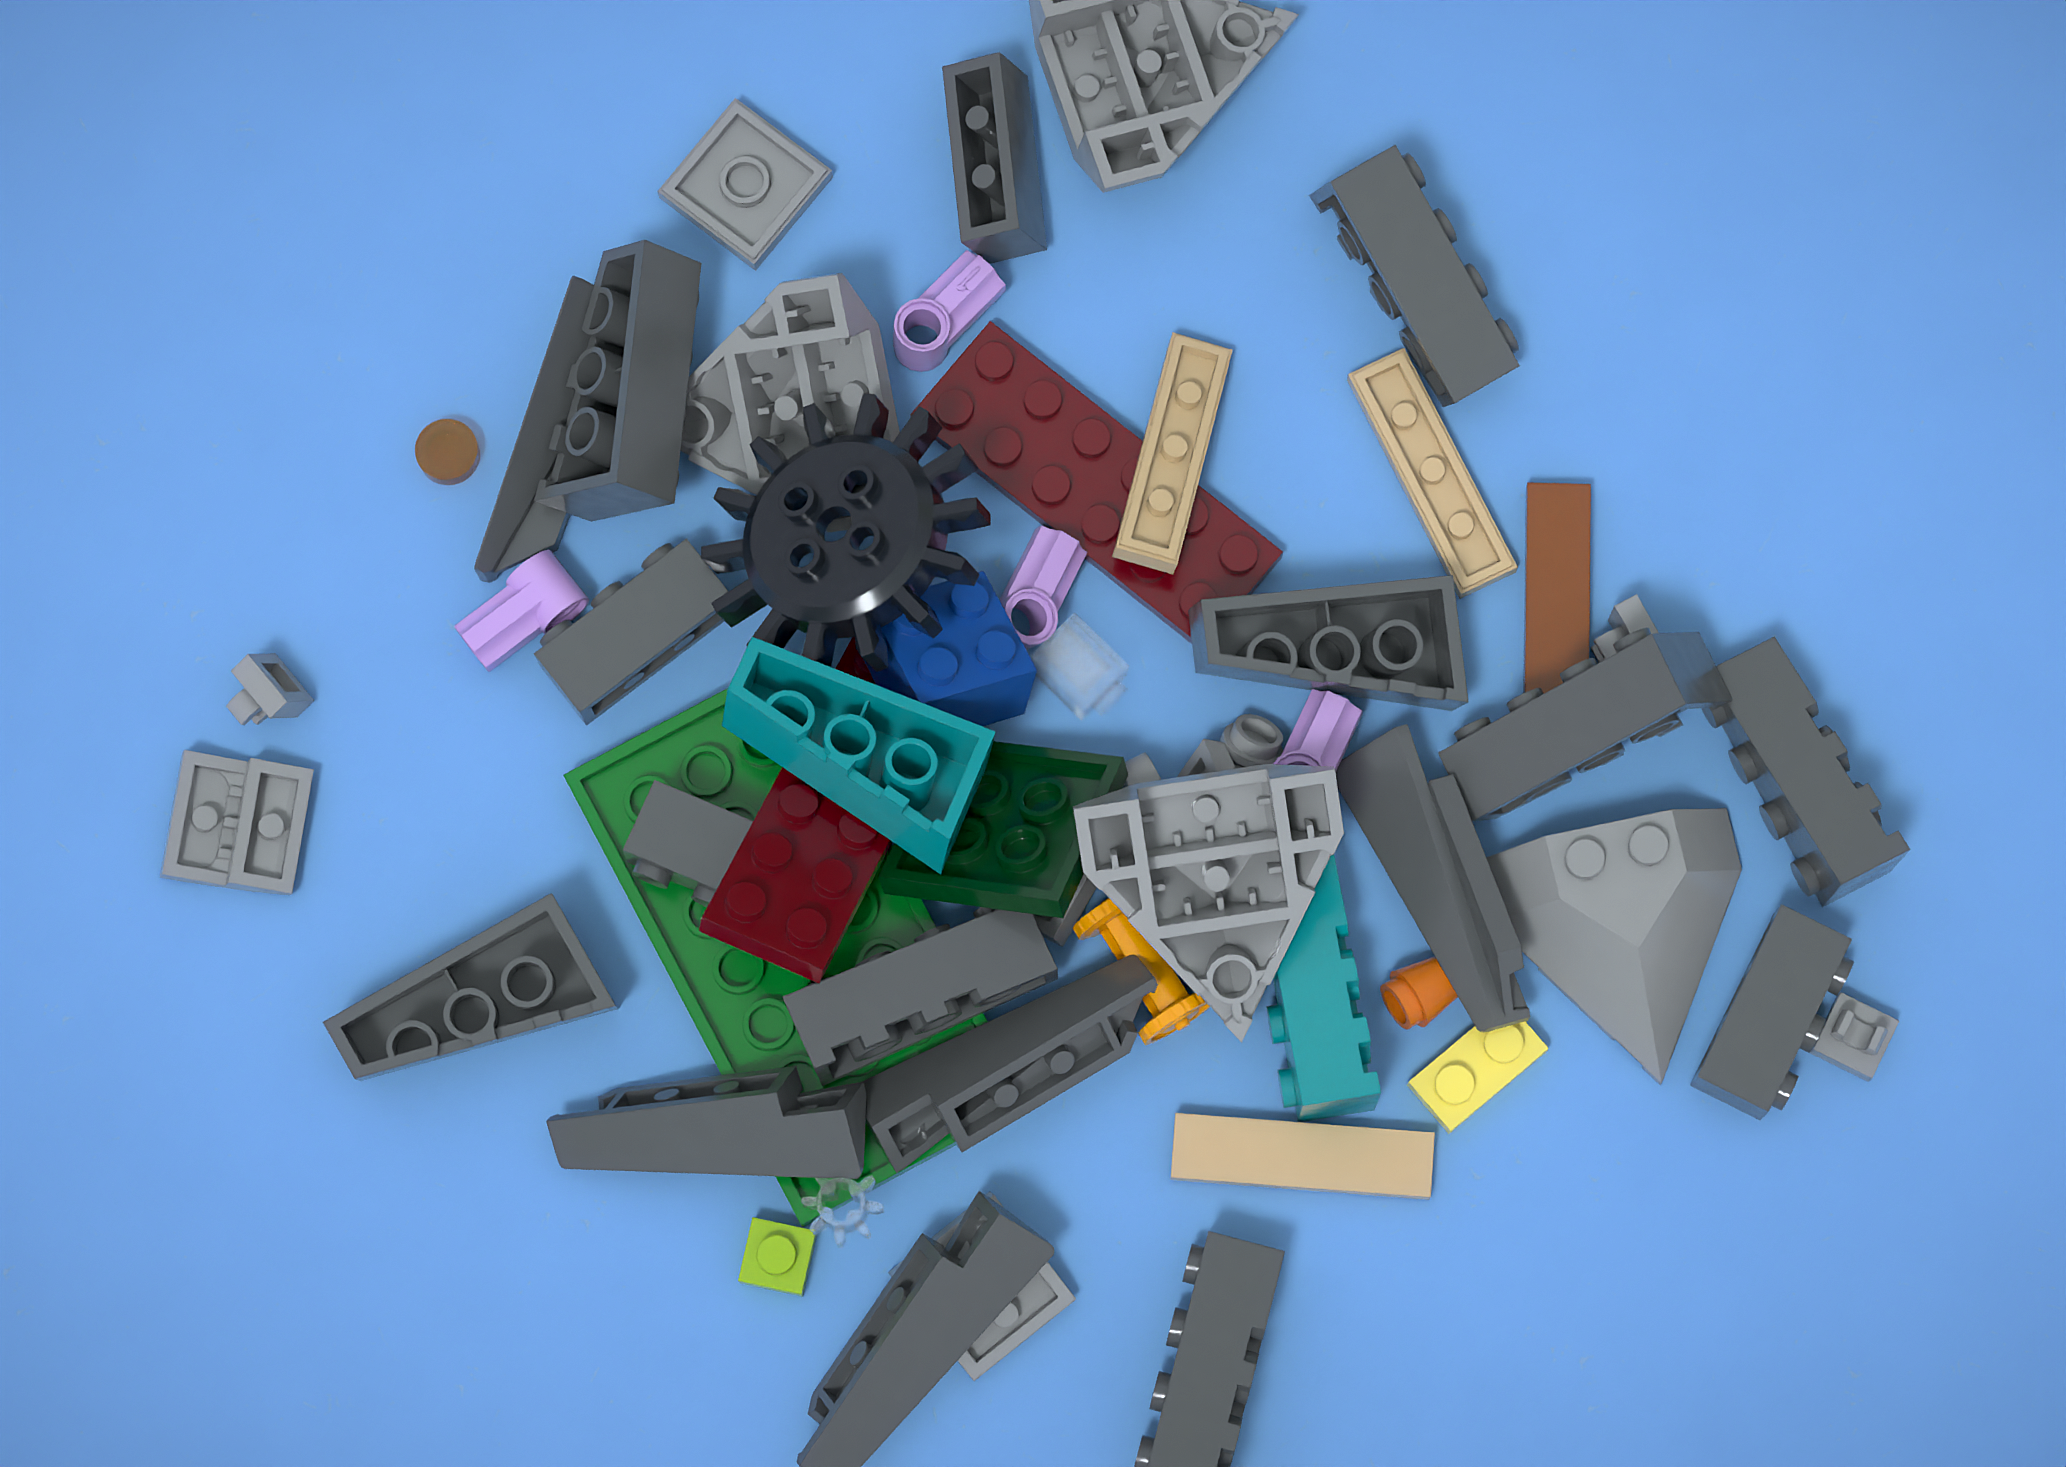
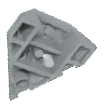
[1029,0,1299,193]
[680,273,900,532]
[1073,764,1344,1043]
[1486,808,1742,1085]

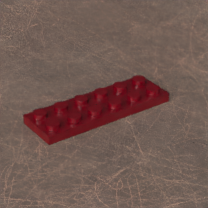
[910,321,1283,644]
[699,637,892,984]

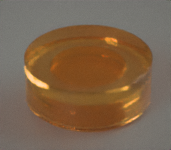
[415,419,480,485]

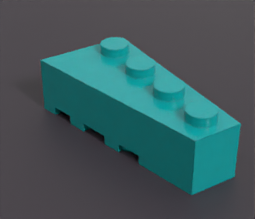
[722,637,996,874]
[1266,855,1381,1122]

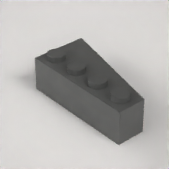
[1309,145,1520,407]

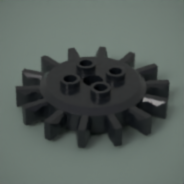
[701,394,991,672]

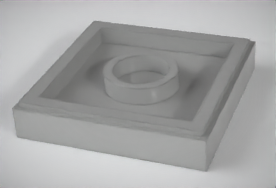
[657,98,833,271]

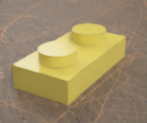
[1407,1021,1549,1134]

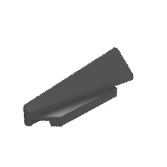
[474,276,594,583]
[1336,724,1530,1033]
[862,955,1158,1173]
[546,1066,867,1179]
[797,1191,1054,1467]

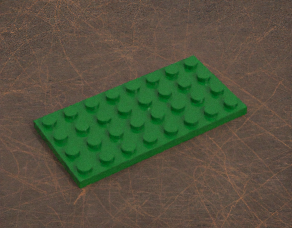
[563,688,988,1228]

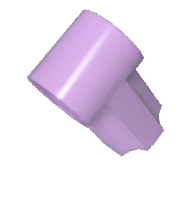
[893,250,1006,372]
[1000,526,1087,650]
[454,550,589,672]
[1274,689,1363,773]

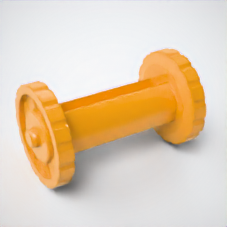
[1072,898,1210,1045]

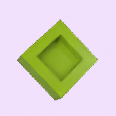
[738,1217,817,1297]

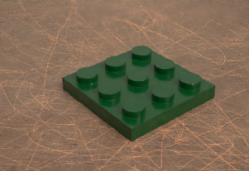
[878,741,1129,918]

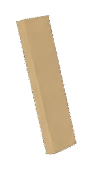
[1112,332,1233,574]
[1347,348,1518,599]
[1170,1113,1435,1200]

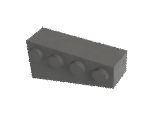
[534,240,702,522]
[1188,575,1469,711]
[1438,628,1733,822]
[1701,637,1910,907]
[323,893,618,1081]
[782,907,1058,1086]
[1134,1231,1285,1467]

